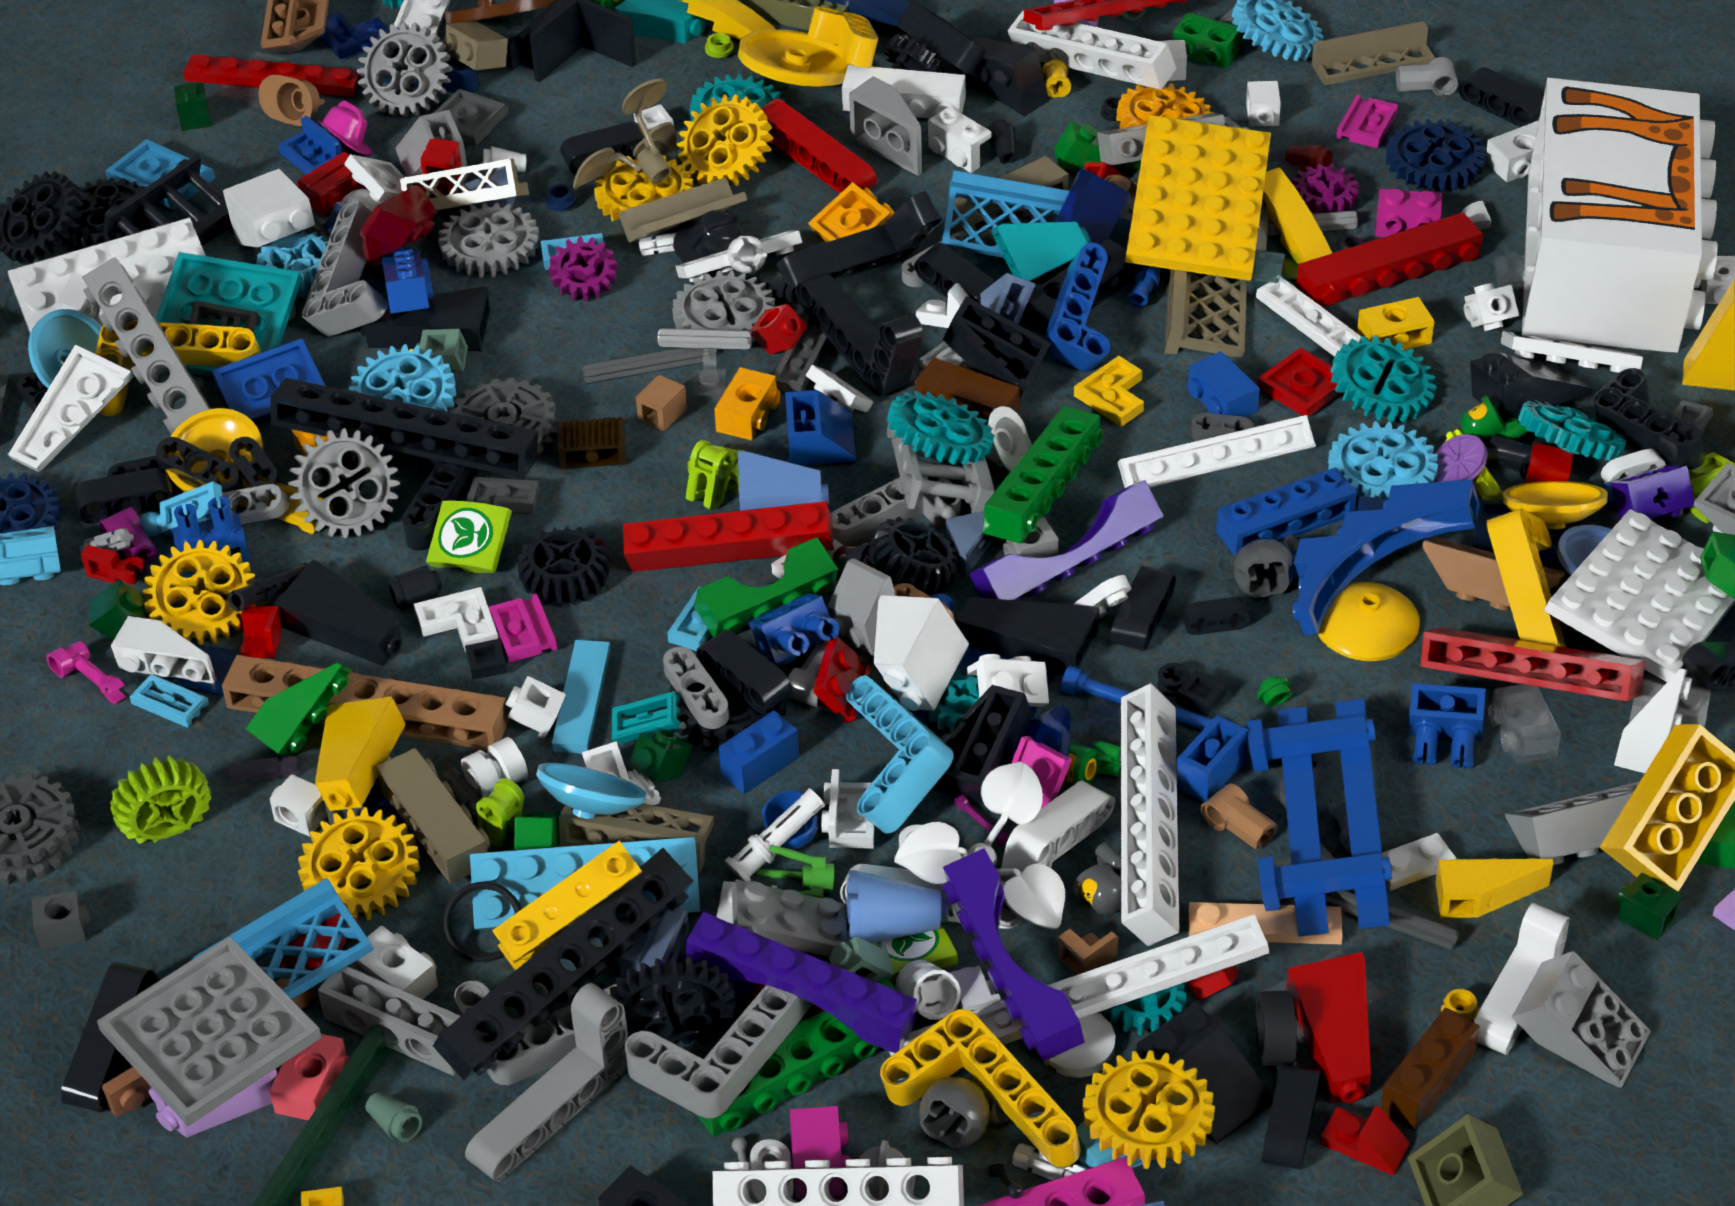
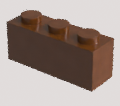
[915,357,1020,425]
[1381,1007,1480,1131]

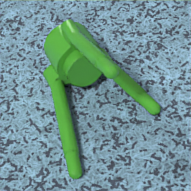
[755,845,834,898]

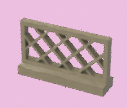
[1164,269,1247,357]

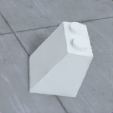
[223,169,315,247]
[874,595,969,711]

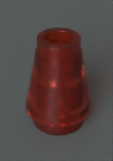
[1285,144,1333,170]

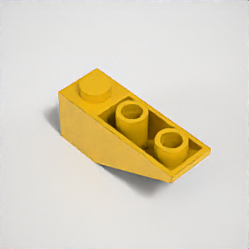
[1435,858,1553,918]

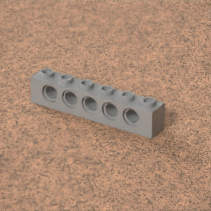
[82,257,211,435]

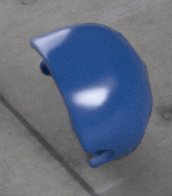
[762,790,819,849]

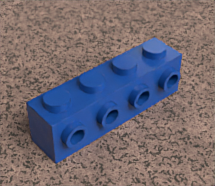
[382,247,434,314]
[1216,467,1357,556]

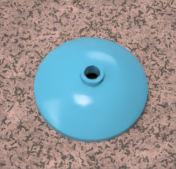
[28,309,102,388]
[536,763,646,819]

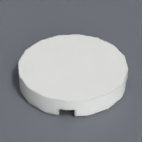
[1044,1013,1116,1078]

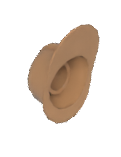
[258,75,325,126]

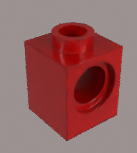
[750,304,808,354]

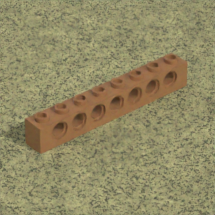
[222,655,509,750]

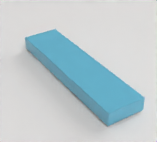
[552,640,611,754]

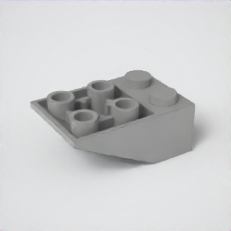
[1512,951,1651,1088]

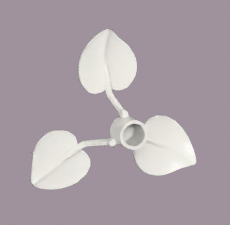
[894,762,1065,929]

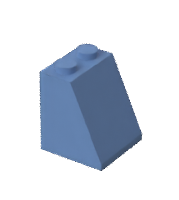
[738,451,829,511]

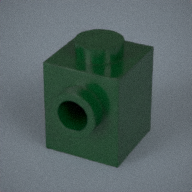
[174,82,211,131]
[89,580,144,641]
[628,728,693,782]
[1617,873,1682,941]

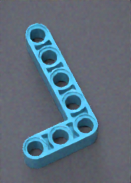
[846,675,953,834]

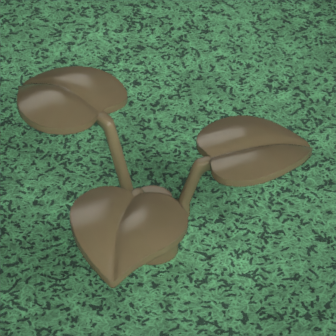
[573,78,676,190]

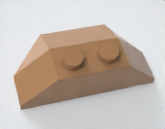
[261,0,329,54]
[1422,536,1566,611]

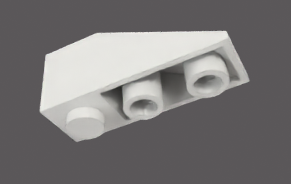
[111,616,217,684]
[1614,668,1692,773]

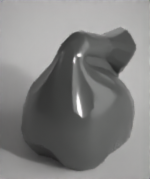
[1233,534,1299,598]
[919,1077,1009,1148]

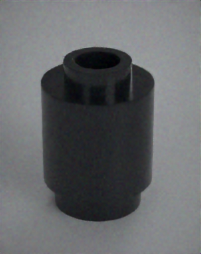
[388,565,442,608]

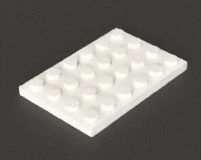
[7,218,206,364]
[1544,509,1735,682]

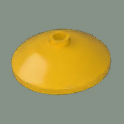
[166,408,263,492]
[1503,481,1608,529]
[1318,582,1420,661]

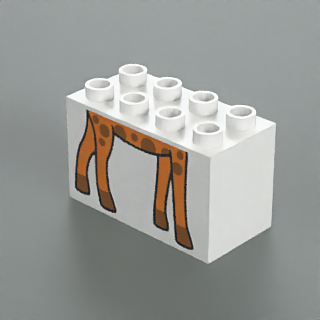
[1522,78,1718,353]

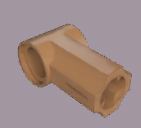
[1200,783,1278,850]

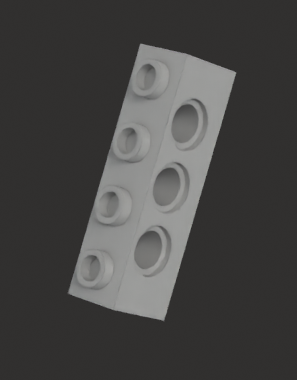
[1097,113,1225,165]
[318,966,460,1076]

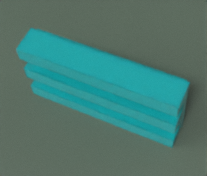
[612,691,680,744]

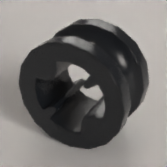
[1157,663,1190,697]

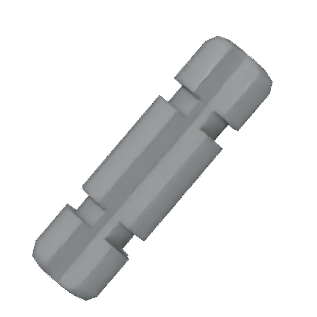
[80,528,134,552]

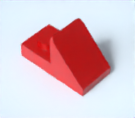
[1320,1105,1410,1176]

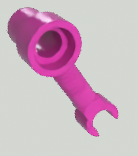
[46,640,126,704]

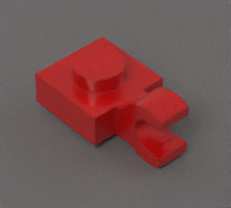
[81,545,146,585]

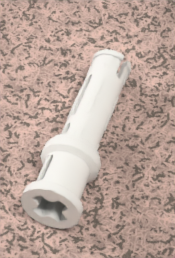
[725,788,826,882]

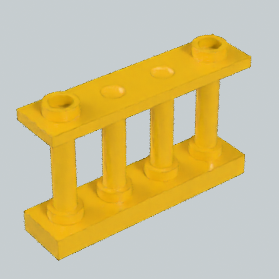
[492,841,642,971]

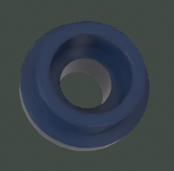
[545,184,576,211]

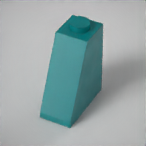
[614,0,706,43]
[991,222,1091,281]

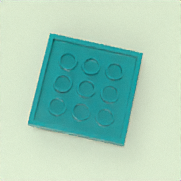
[156,252,302,377]

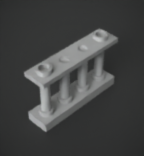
[887,423,995,513]

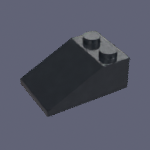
[1470,352,1592,421]
[1136,1003,1274,1145]

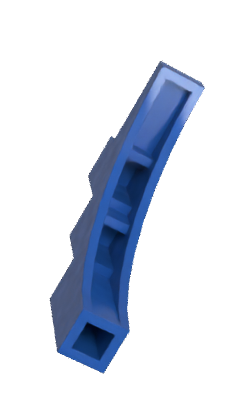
[1292,479,1480,635]

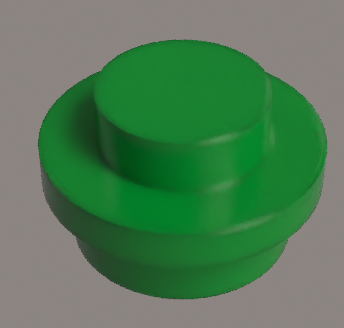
[1257,676,1292,708]

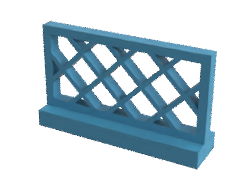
[942,171,1076,268]
[193,878,374,999]

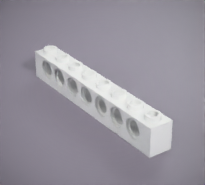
[1121,683,1179,946]

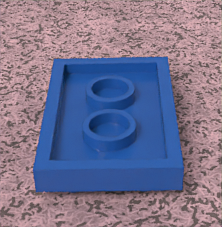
[212,338,325,424]

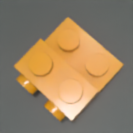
[808,182,895,242]

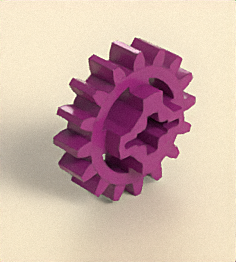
[1292,164,1358,213]
[549,236,617,301]

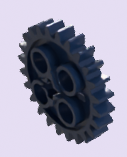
[1386,119,1486,192]
[0,473,61,533]

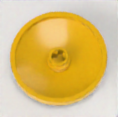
[738,29,851,87]

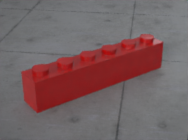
[1296,212,1483,307]
[623,501,834,572]
[1420,627,1645,702]

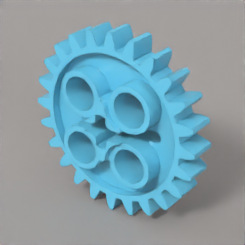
[1231,0,1324,61]
[349,344,457,412]
[1328,421,1438,499]

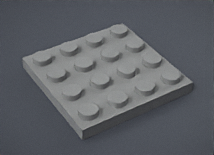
[97,936,322,1126]

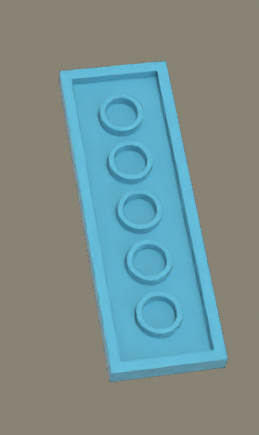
[470,837,700,930]

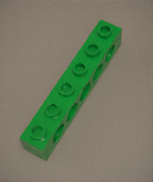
[983,406,1103,544]
[696,977,913,1138]

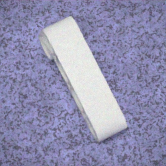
[1000,781,1115,882]
[1474,903,1570,1055]

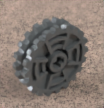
[450,377,558,459]
[0,774,80,885]

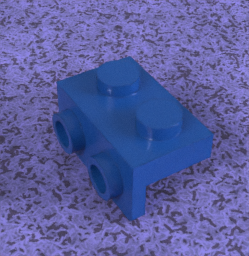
[278,116,343,175]

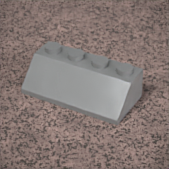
[1505,781,1640,865]

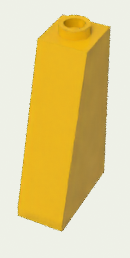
[1682,279,1735,390]
[315,696,406,811]

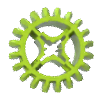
[110,755,212,844]

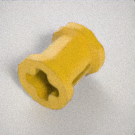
[1042,59,1071,98]

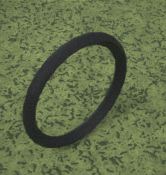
[444,882,522,962]

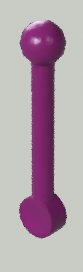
[954,795,1009,847]

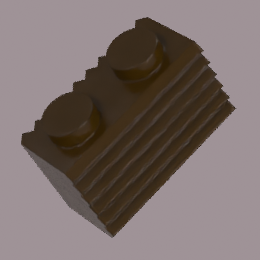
[558,416,626,469]

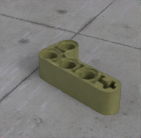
[743,0,847,30]

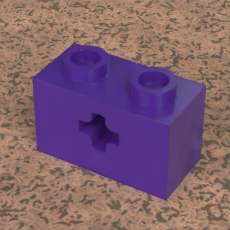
[1611,465,1695,522]

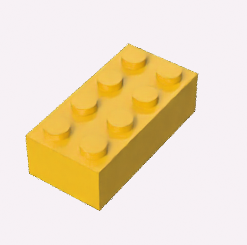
[1600,724,1735,892]

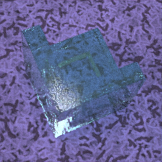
[1247,250,1285,297]

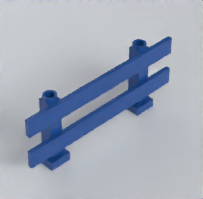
[1247,698,1392,937]

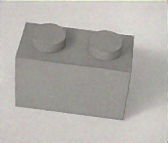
[828,558,896,656]

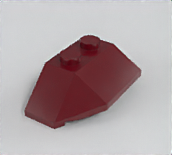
[360,184,437,261]

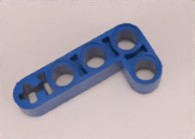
[1044,242,1110,372]

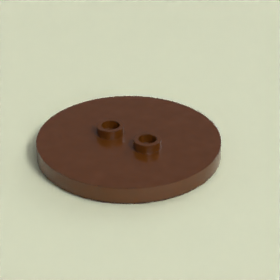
[444,0,557,24]

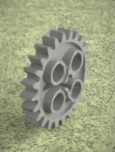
[357,22,453,118]
[438,202,540,277]
[672,271,775,342]
[288,429,400,538]

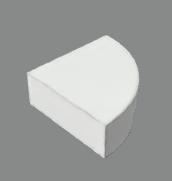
[1461,201,1491,230]

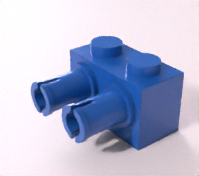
[171,496,250,578]
[749,593,839,665]
[1409,683,1486,769]

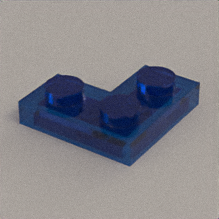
[320,12,388,59]

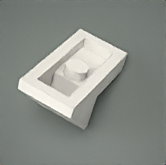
[916,283,970,328]

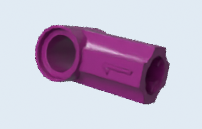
[99,507,157,566]

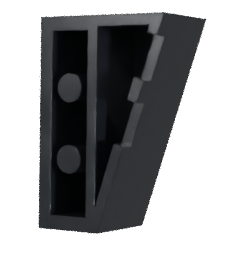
[942,296,1051,399]
[932,684,1033,804]

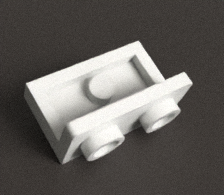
[928,107,991,173]
[967,654,1049,707]
[821,769,875,849]

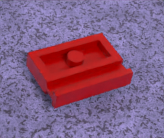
[813,636,871,723]

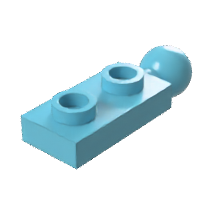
[139,482,222,537]

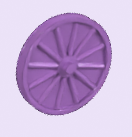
[1434,434,1488,482]

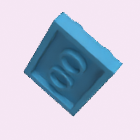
[105,139,215,211]

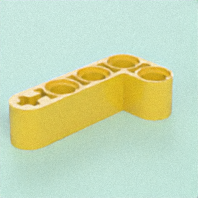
[808,6,878,68]

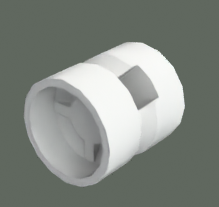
[461,737,528,799]
[895,960,961,1020]

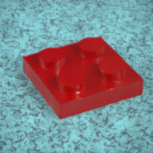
[1257,347,1340,417]

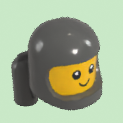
[1072,843,1122,915]

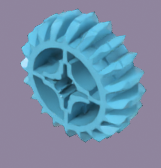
[256,230,328,300]

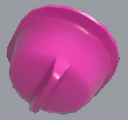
[317,101,373,156]

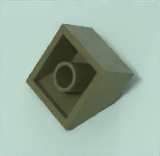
[1407,1114,1523,1206]

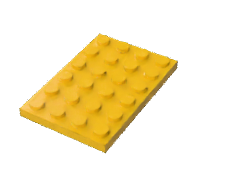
[1125,115,1271,281]

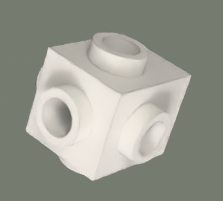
[1464,283,1519,331]

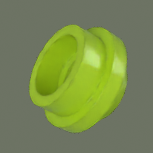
[705,33,734,58]

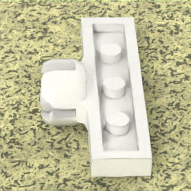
[676,230,802,282]

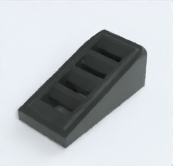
[189,300,258,334]

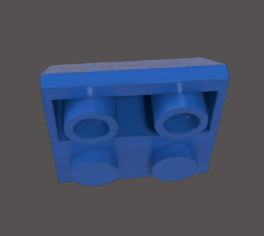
[785,390,856,465]

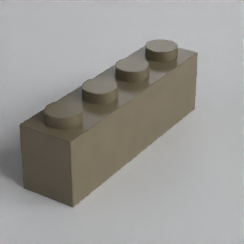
[952,156,1068,239]
[376,748,491,884]

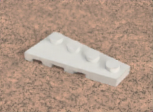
[1501,331,1643,373]
[8,345,134,472]

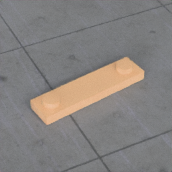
[1188,902,1342,945]

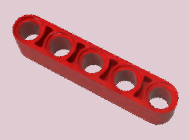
[761,99,877,194]

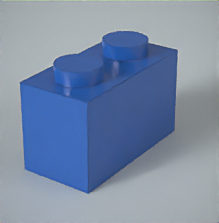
[1187,351,1260,417]
[719,711,799,794]
[1177,715,1248,802]

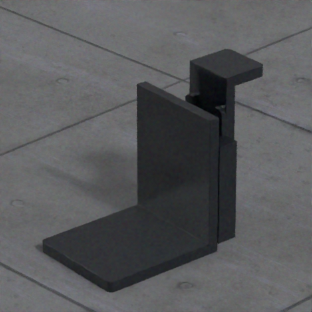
[506,0,636,82]

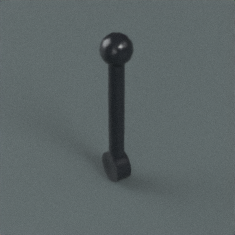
[988,1163,1023,1199]

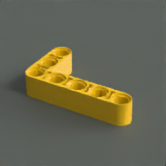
[95,321,262,416]
[1487,508,1567,648]
[880,1009,1081,1167]

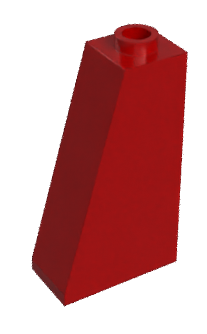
[1286,952,1371,1103]

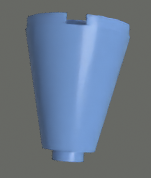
[846,870,948,944]

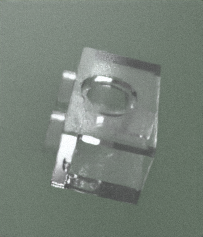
[1488,684,1561,764]

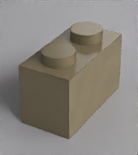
[443,21,508,70]

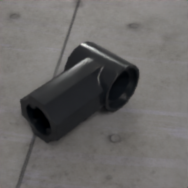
[1486,435,1555,480]

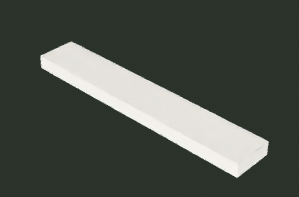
[1117,415,1316,488]

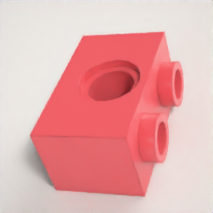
[269,1034,350,1123]

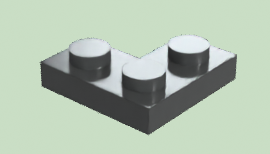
[467,477,540,514]

